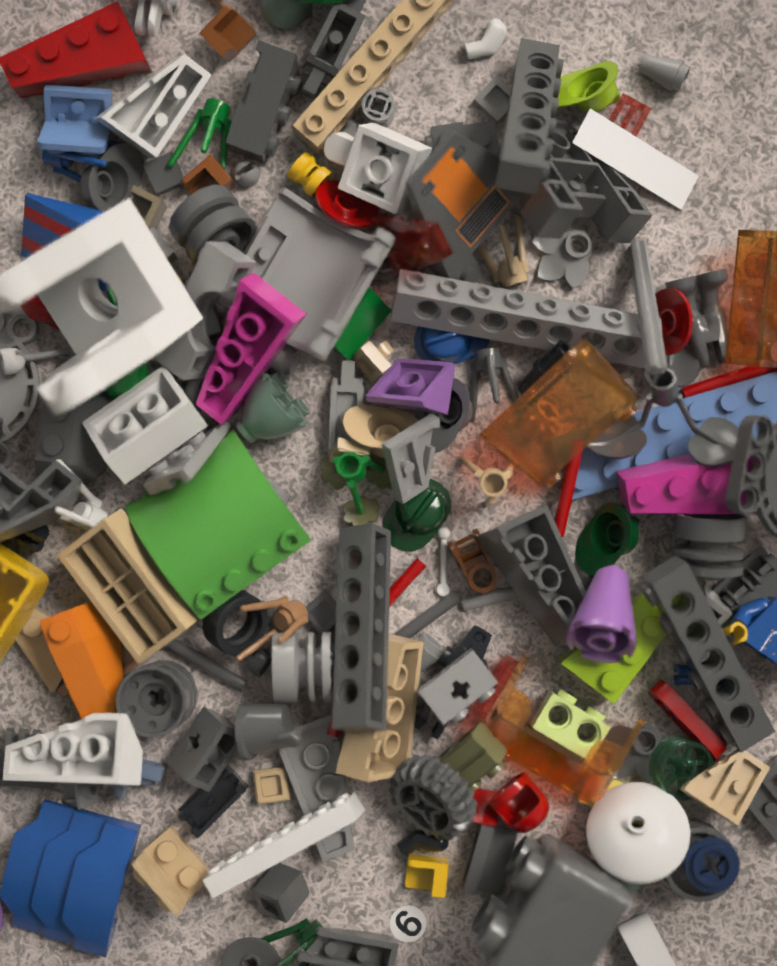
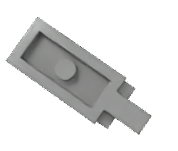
[328,361,364,452]

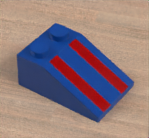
[21,193,110,292]

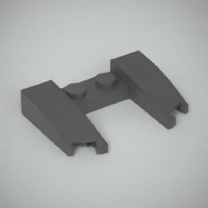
[295,927,399,966]

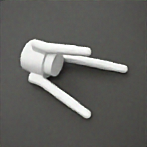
[55,459,108,531]

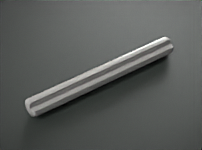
[628,239,667,376]

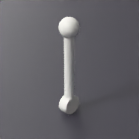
[436,527,450,596]

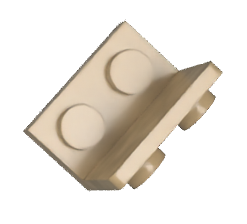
[131,825,210,916]

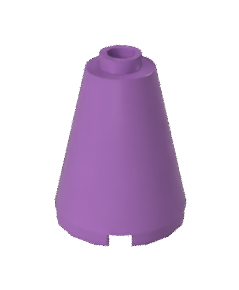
[566,565,636,663]

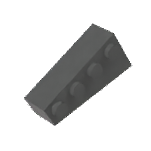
[476,505,586,646]

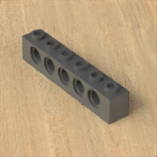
[495,38,564,195]
[331,523,391,734]
[641,556,776,753]

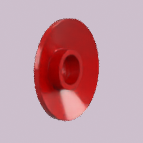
[315,180,378,228]
[655,288,693,355]

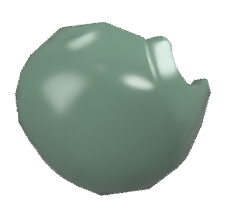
[260,0,313,30]

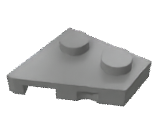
[382,414,440,504]

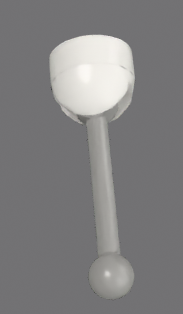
[0,346,76,375]

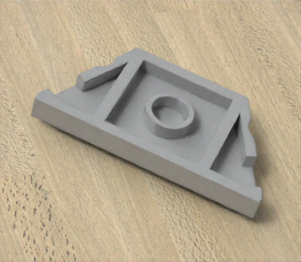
[143,420,232,496]

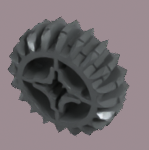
[389,754,478,841]

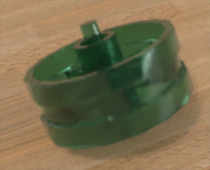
[649,735,714,801]

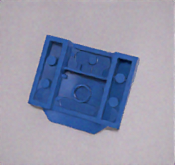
[0,799,141,957]

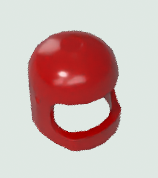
[488,772,549,833]

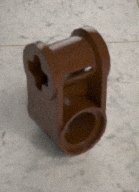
[447,528,498,594]

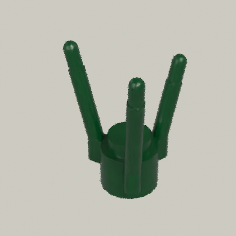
[260,918,323,966]

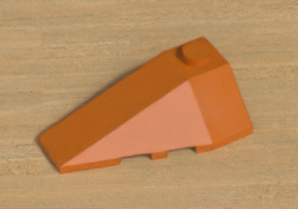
[39,602,124,719]

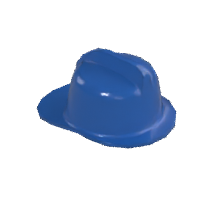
[414,326,490,364]

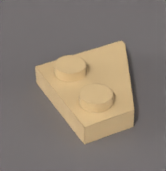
[16,607,63,693]

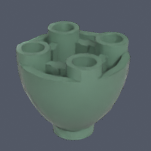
[236,372,310,443]

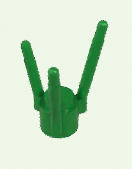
[167,98,232,169]

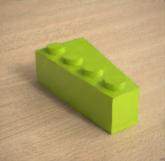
[556,591,681,704]

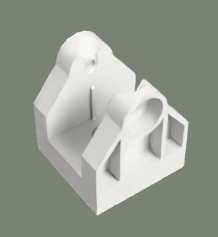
[0,198,203,415]

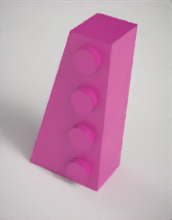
[196,272,307,425]
[616,454,757,515]

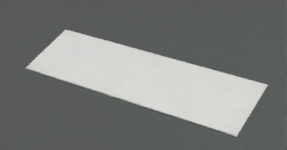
[572,109,698,210]

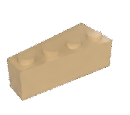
[335,634,424,782]

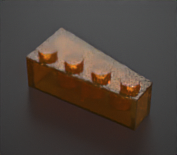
[725,229,777,367]

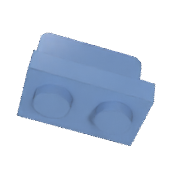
[37,85,113,156]

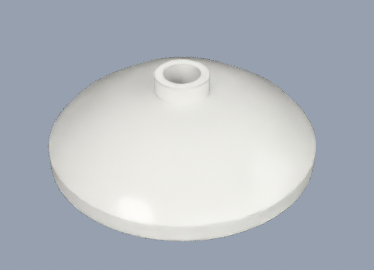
[586,782,690,884]

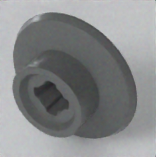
[221,937,281,966]

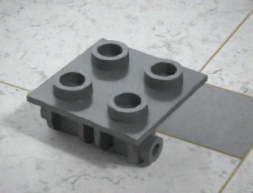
[712,545,777,615]

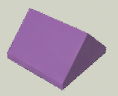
[365,358,455,415]

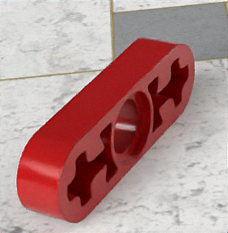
[648,679,728,761]

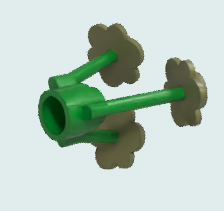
[320,452,390,526]

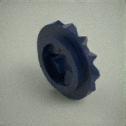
[683,836,740,893]

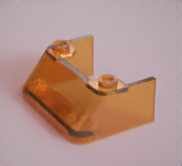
[487,654,645,802]

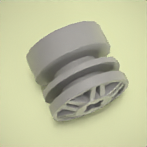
[272,632,335,703]

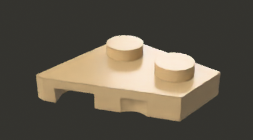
[679,749,770,826]

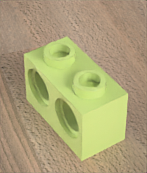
[530,689,611,762]

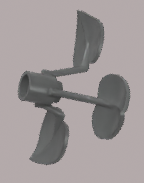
[584,346,739,467]

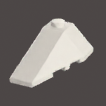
[3,713,143,786]

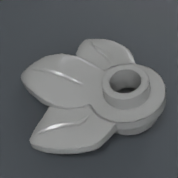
[532,230,594,288]

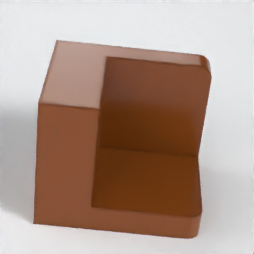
[199,5,256,62]
[181,154,235,194]

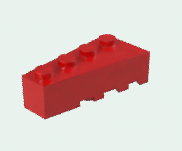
[0,1,152,99]

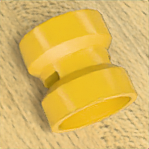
[287,152,333,198]

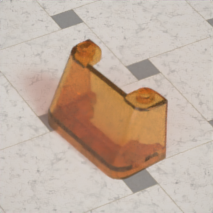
[479,338,640,488]

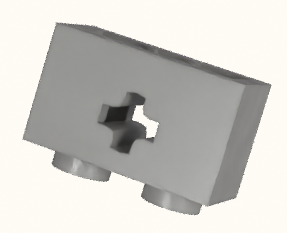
[418,648,498,725]

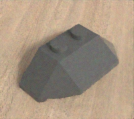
[35,364,112,486]

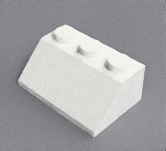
[82,366,208,484]

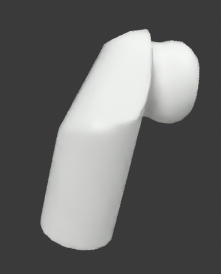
[464,19,507,60]

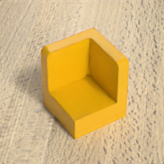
[405,854,449,898]

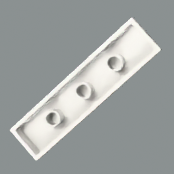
[203,792,365,898]

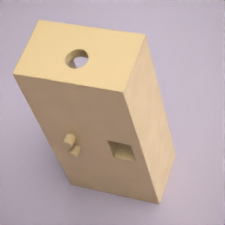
[57,508,199,665]

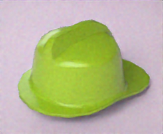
[558,61,620,114]

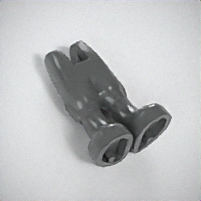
[665,269,730,369]

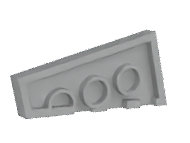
[278,713,354,862]

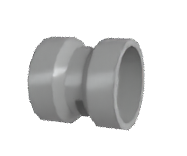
[362,88,395,128]

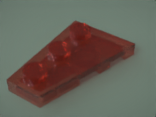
[371,213,454,273]

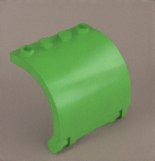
[125,428,311,620]

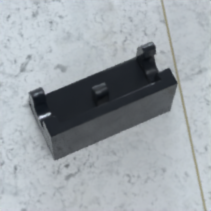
[178,764,249,839]

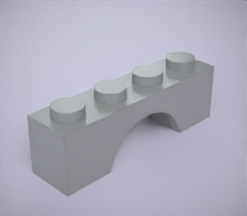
[154,241,256,380]

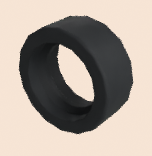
[202,590,269,656]

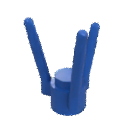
[42,141,119,183]

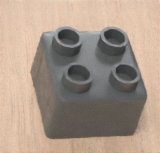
[471,834,632,966]

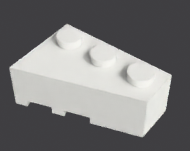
[95,54,211,158]

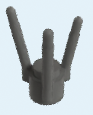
[470,348,524,422]

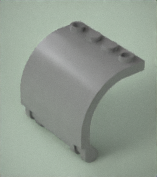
[215,187,396,361]

